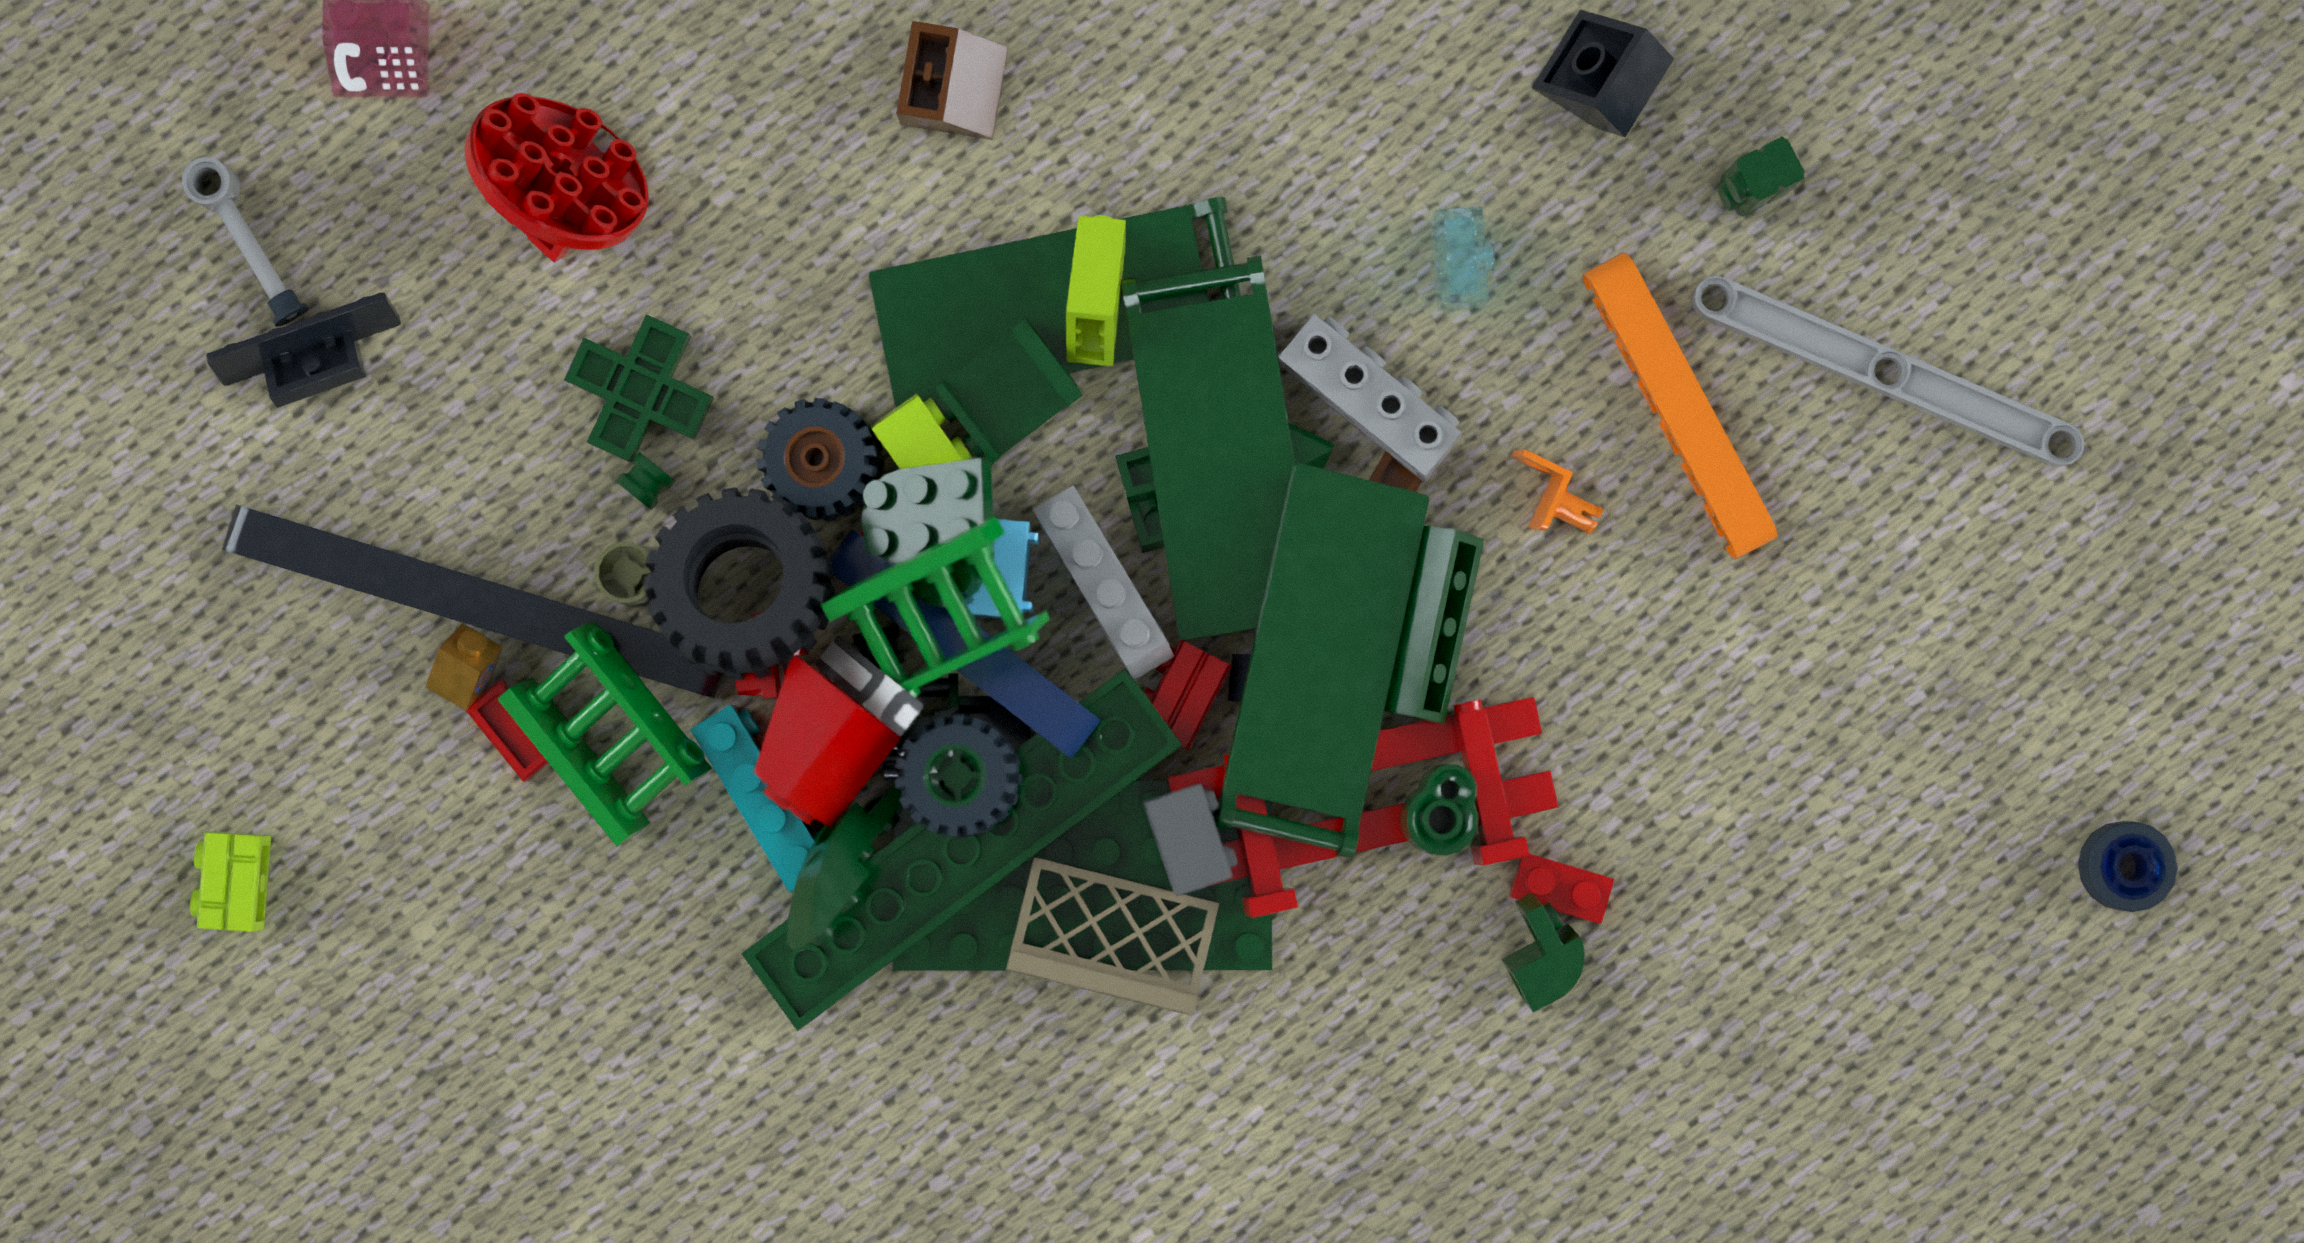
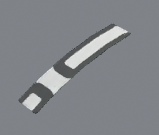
[815,635,923,736]

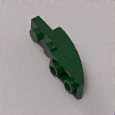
[787,785,903,951]

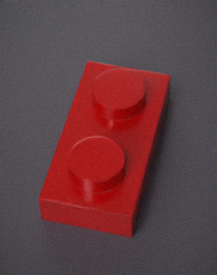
[1509,853,1615,924]

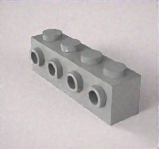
[1278,314,1462,482]

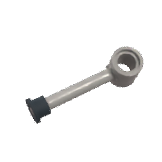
[182,157,309,327]

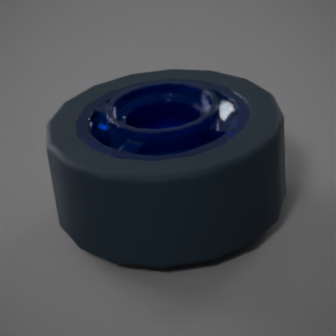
[2078,821,2178,912]

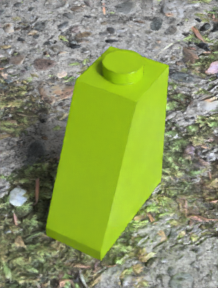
[1066,215,1126,367]

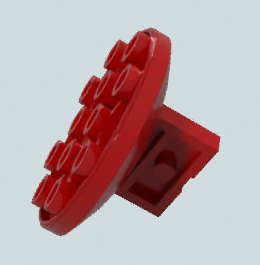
[464,93,649,263]

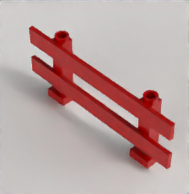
[1167,697,1559,918]

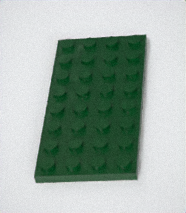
[893,780,1272,971]

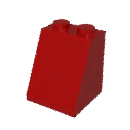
[753,655,902,828]

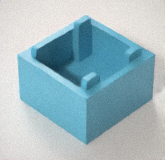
[967,519,1040,621]

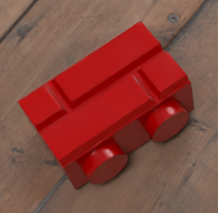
[1144,640,1231,751]

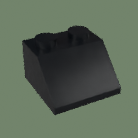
[1532,9,1674,137]

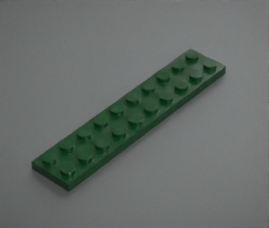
[741,668,1183,1031]

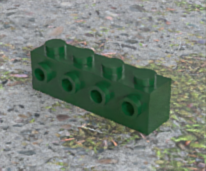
[1384,525,1485,724]

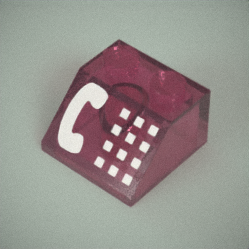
[322,0,429,97]

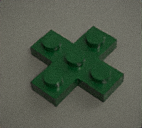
[564,314,714,463]

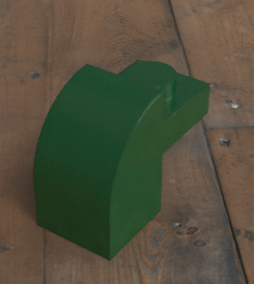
[1502,893,1585,1013]

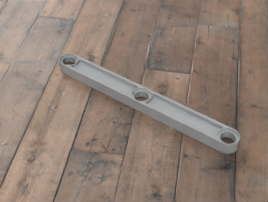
[1691,276,2084,467]

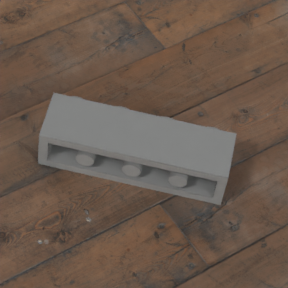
[1033,485,1174,680]

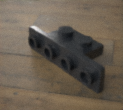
[206,293,401,408]

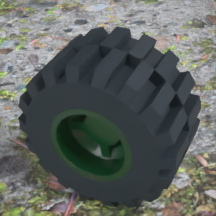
[895,715,1022,837]

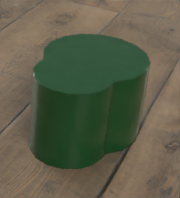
[1400,764,1478,856]

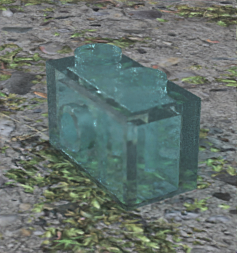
[1430,207,1495,312]

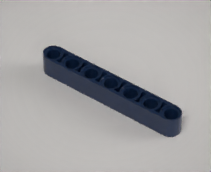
[829,529,1101,759]

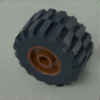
[756,398,884,521]

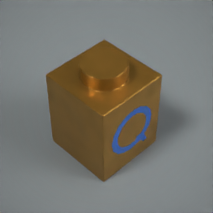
[425,623,503,710]

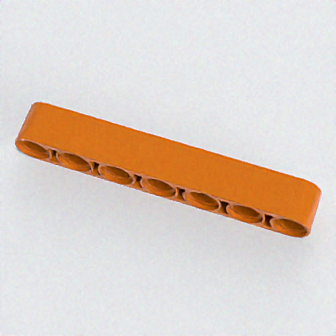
[1582,252,1778,560]

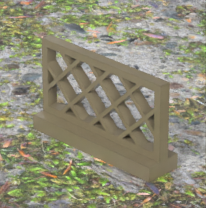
[1005,857,1219,1016]

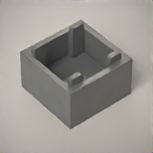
[1142,783,1237,896]

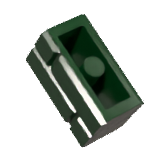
[1717,136,1805,217]

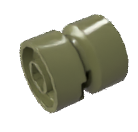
[594,542,651,607]

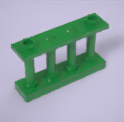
[821,516,1050,697]
[497,621,713,847]

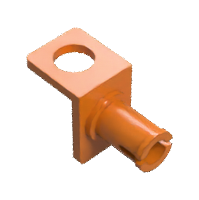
[1511,449,1603,534]

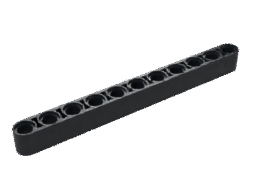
[222,505,722,698]

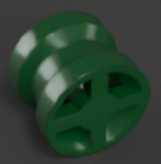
[615,451,676,510]

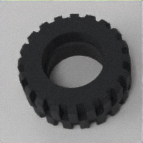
[644,488,835,680]

